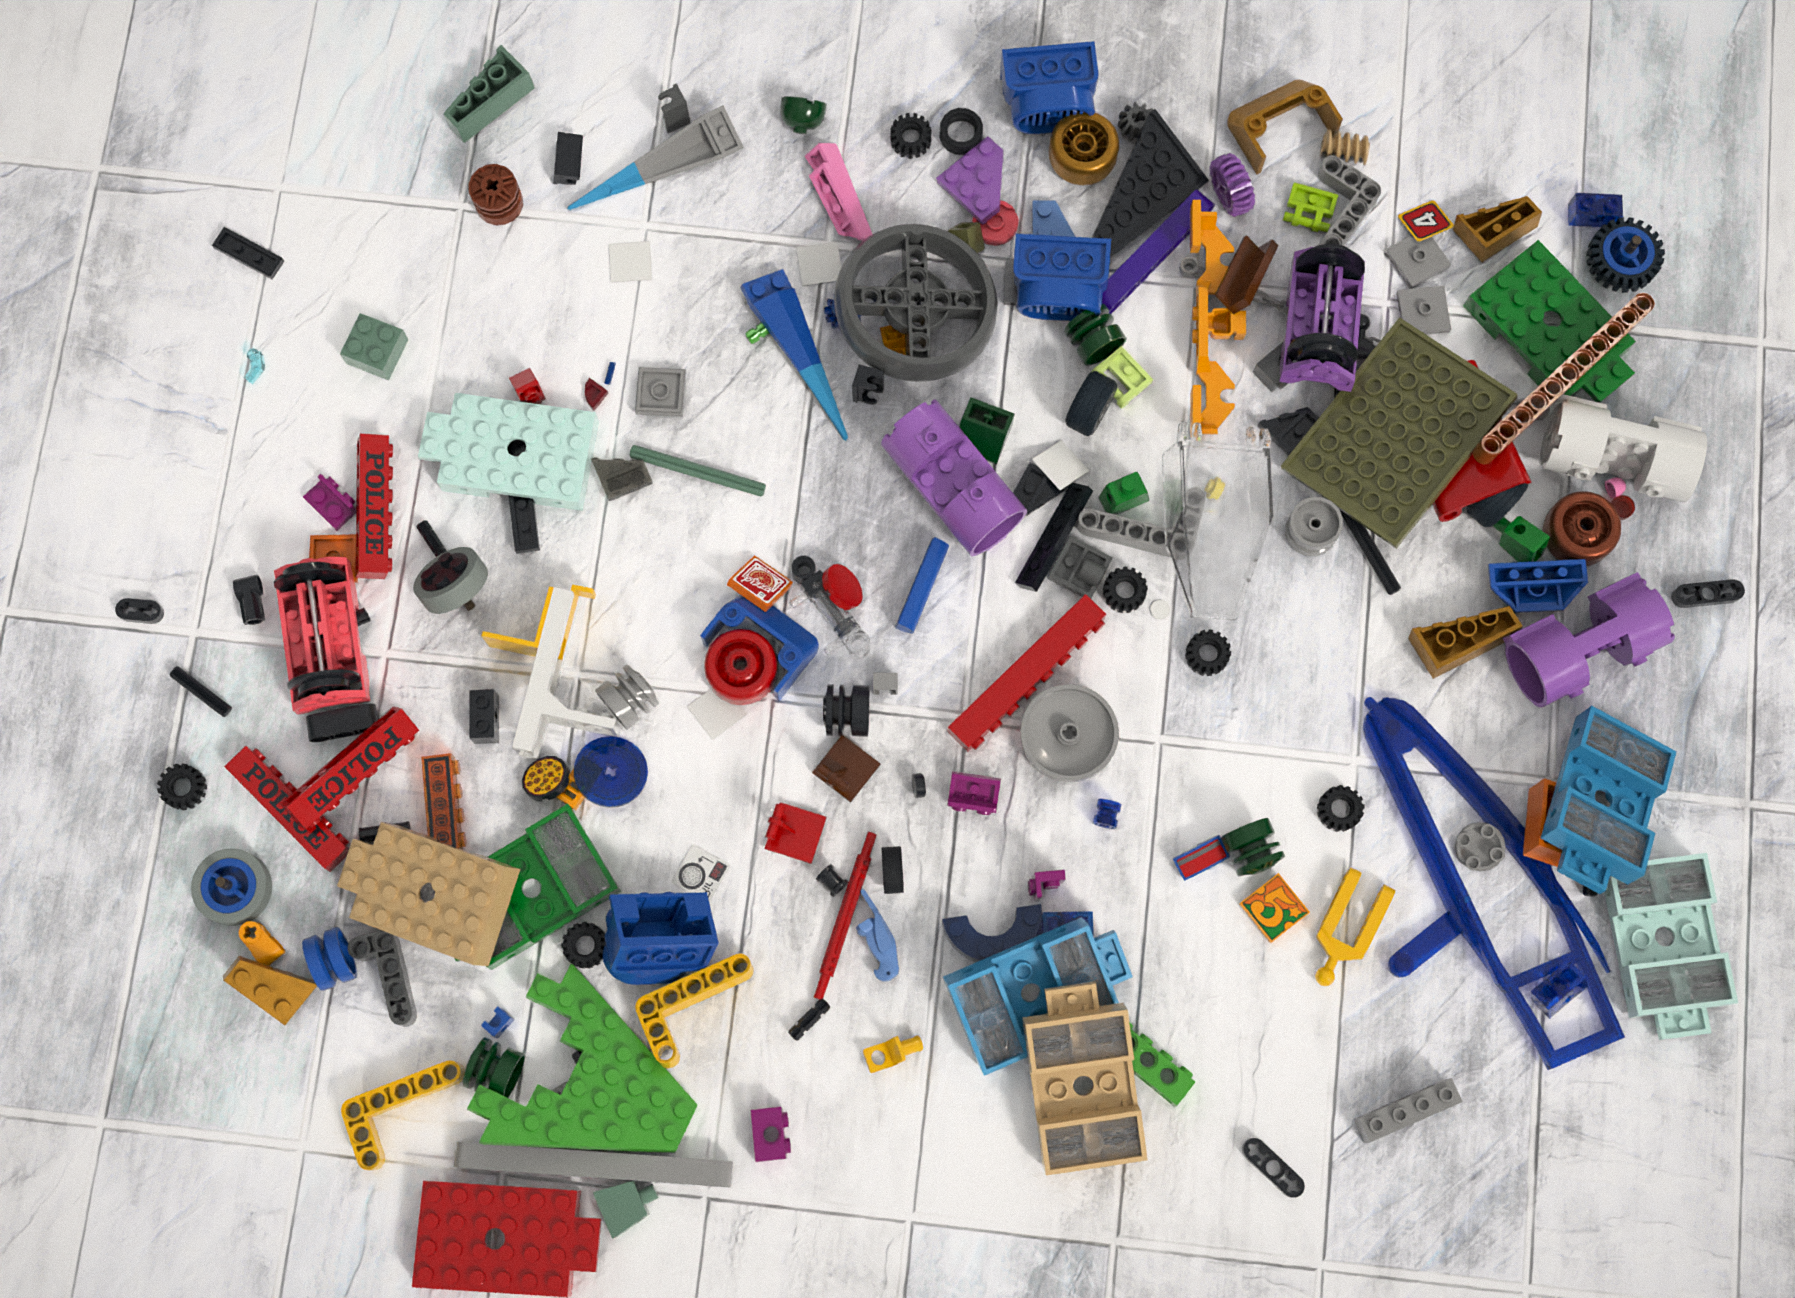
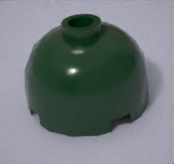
[780,96,827,134]

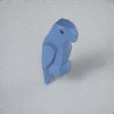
[856,889,899,982]

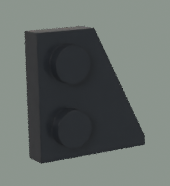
[1258,407,1319,456]
[1013,462,1070,516]

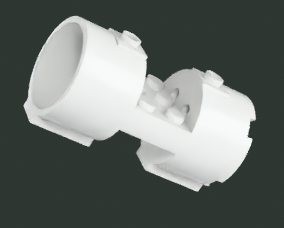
[1539,394,1707,502]

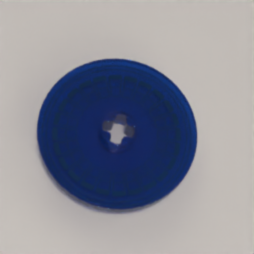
[574,736,648,807]

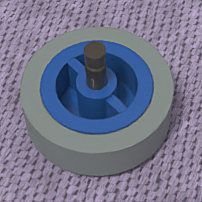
[191,849,272,926]

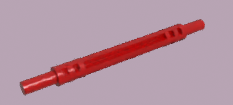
[813,832,877,1000]

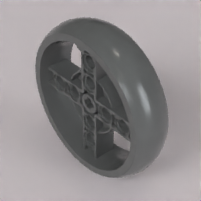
[834,224,998,382]

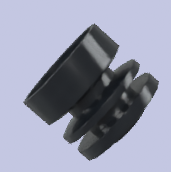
[823,684,870,737]

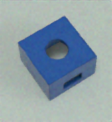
[481,1006,515,1039]

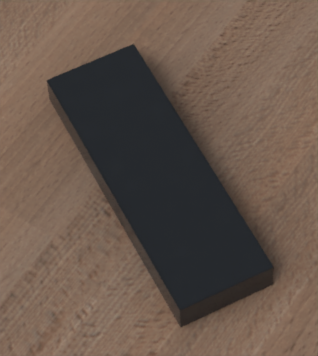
[212,227,285,280]

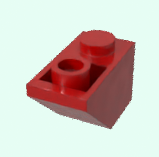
[509,368,546,404]

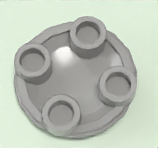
[1455,822,1506,871]

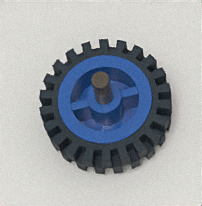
[1586,217,1665,293]

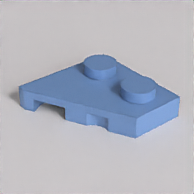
[1032,200,1075,237]

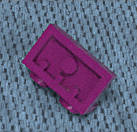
[303,473,356,531]
[1028,870,1066,901]

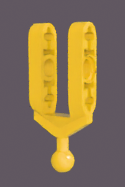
[1315,867,1396,986]

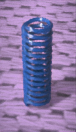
[604,362,616,385]

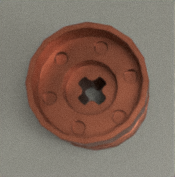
[468,164,523,225]

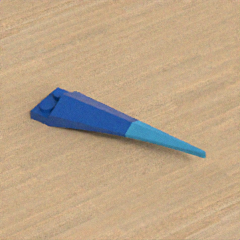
[740,269,848,441]

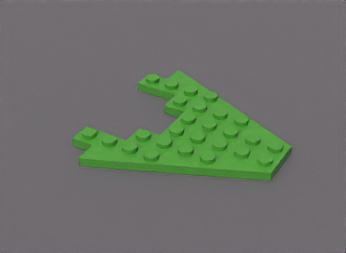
[467,964,698,1153]

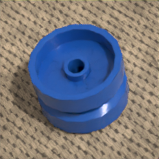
[302,926,358,991]

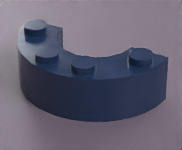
[942,904,1042,962]

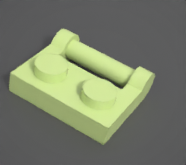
[1091,346,1153,409]

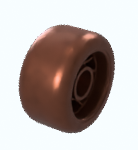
[1543,491,1622,567]

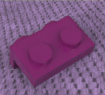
[947,771,1001,815]

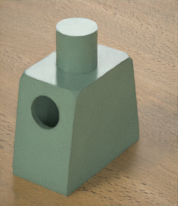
[593,1181,659,1238]

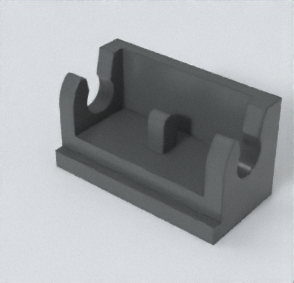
[658,83,691,133]

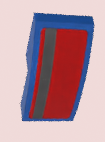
[1173,834,1230,881]

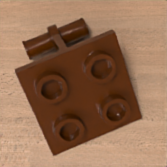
[812,735,881,803]

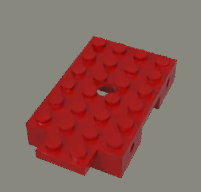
[412,1181,602,1297]

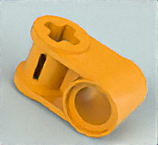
[239,921,286,966]

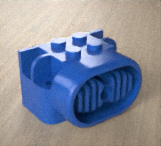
[1000,41,1099,134]
[1013,234,1111,321]
[603,892,719,985]

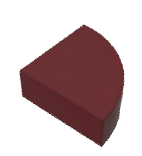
[585,377,609,411]

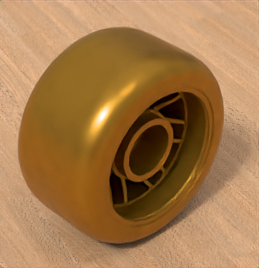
[1049,111,1119,185]

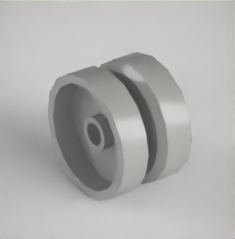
[1285,496,1343,556]

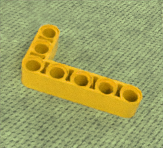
[635,953,754,1069]
[341,1060,465,1171]

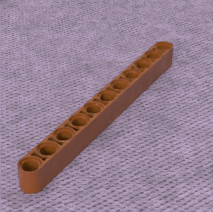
[1473,293,1655,464]

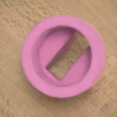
[1605,477,1626,498]

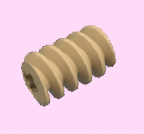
[1319,129,1370,165]

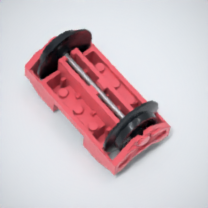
[273,557,370,715]

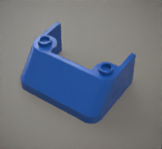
[700,595,819,701]

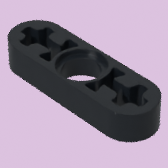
[1671,579,1745,608]
[1242,1138,1305,1198]

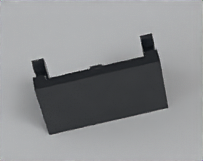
[553,132,583,185]
[852,364,885,405]

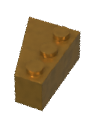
[1453,196,1542,262]
[223,956,317,1025]

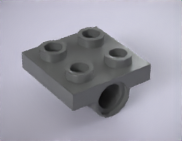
[1048,536,1113,599]

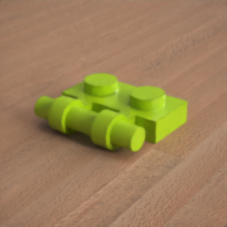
[1283,182,1338,233]

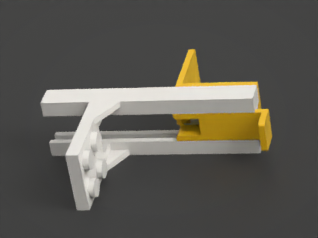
[481,584,622,760]

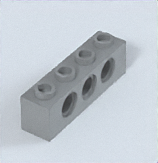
[1353,1078,1463,1143]

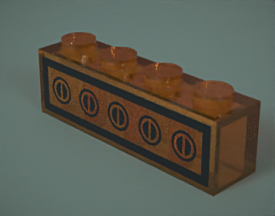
[421,753,467,850]

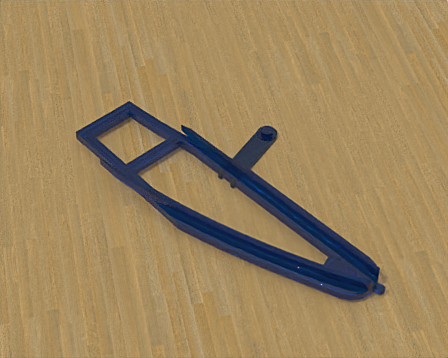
[1363,697,1625,1070]

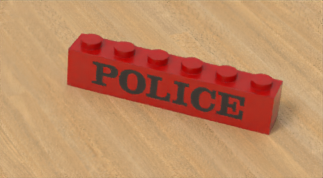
[355,433,393,579]
[280,706,420,829]
[224,746,350,872]

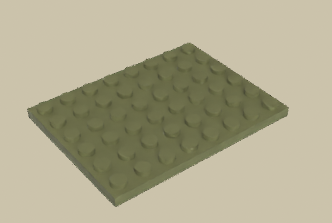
[1281,317,1518,549]

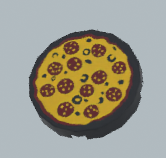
[522,756,570,802]

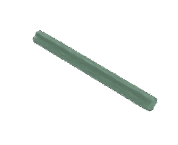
[629,445,766,497]

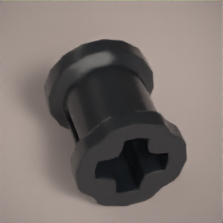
[816,864,848,897]

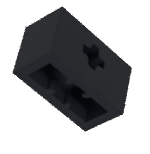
[469,689,499,744]

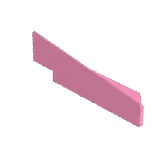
[805,143,872,240]

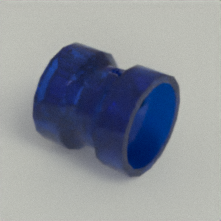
[1092,799,1122,829]

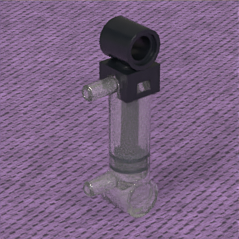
[789,556,870,659]

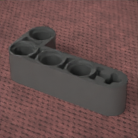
[348,930,417,1027]

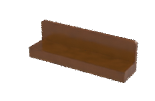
[1215,236,1279,315]

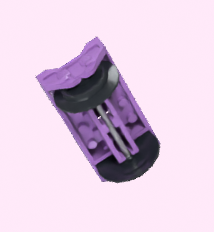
[1279,244,1365,392]

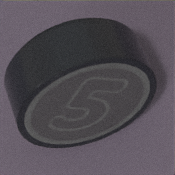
[912,773,926,798]

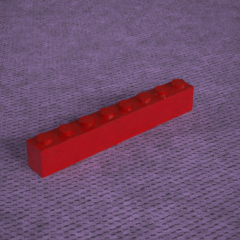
[947,594,1106,752]

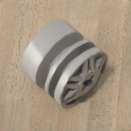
[595,664,660,730]

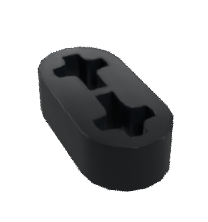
[115,598,164,624]

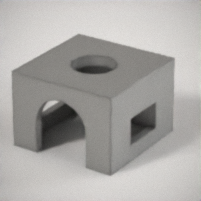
[873,673,898,695]

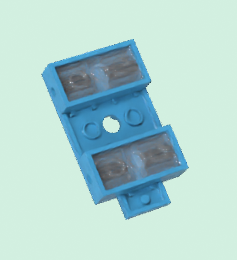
[1541,706,1677,894]
[943,917,1133,1076]

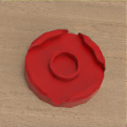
[822,564,863,610]

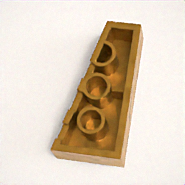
[1408,606,1523,679]

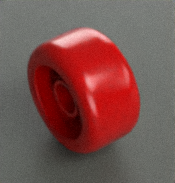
[704,629,778,705]

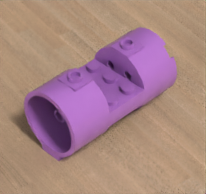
[881,399,1027,556]
[1502,572,1675,707]

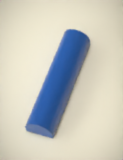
[895,537,949,634]

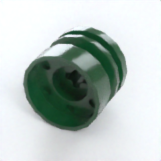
[1064,304,1127,366]
[1221,817,1286,877]
[463,1037,526,1098]

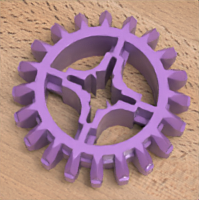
[1209,153,1255,217]

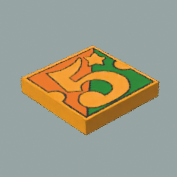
[1239,873,1310,943]

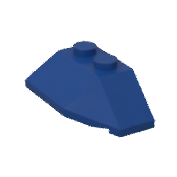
[1488,559,1588,613]

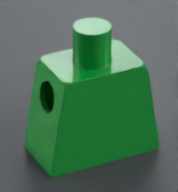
[1098,472,1149,515]
[1493,516,1550,562]

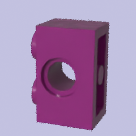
[751,1107,791,1162]

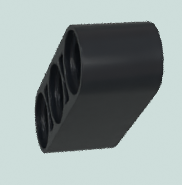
[306,704,378,743]

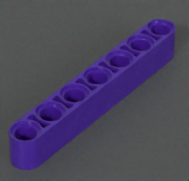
[1102,189,1215,314]

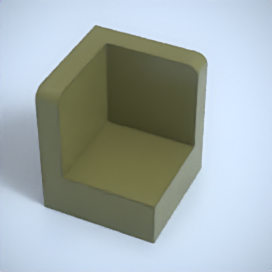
[948,222,985,253]

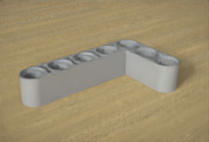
[1318,155,1381,246]
[1077,488,1205,560]

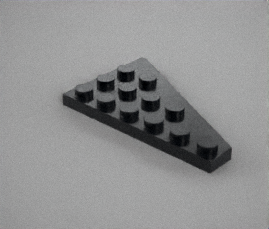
[1092,109,1209,258]

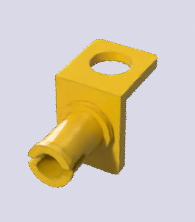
[863,1035,923,1073]

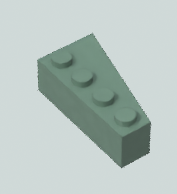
[443,45,535,143]

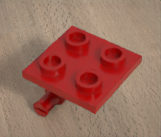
[764,802,827,864]

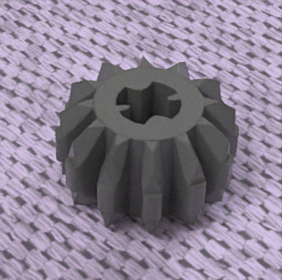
[1118,101,1153,141]

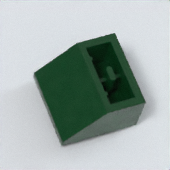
[959,397,1015,465]

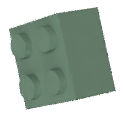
[340,313,409,380]

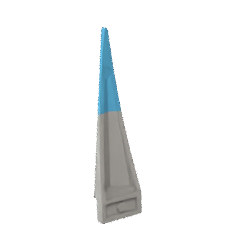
[567,105,744,210]

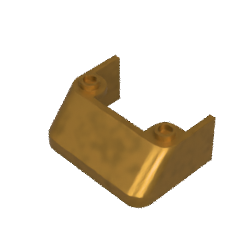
[1227,79,1343,174]

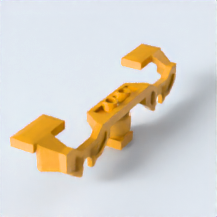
[1190,200,1246,437]

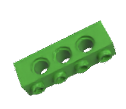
[1129,1022,1196,1107]

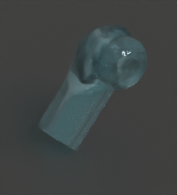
[243,348,266,385]

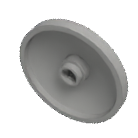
[1020,684,1119,782]

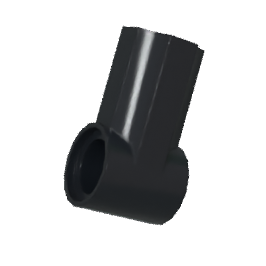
[233,574,266,625]

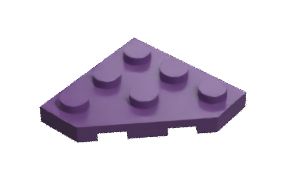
[936,136,1004,225]

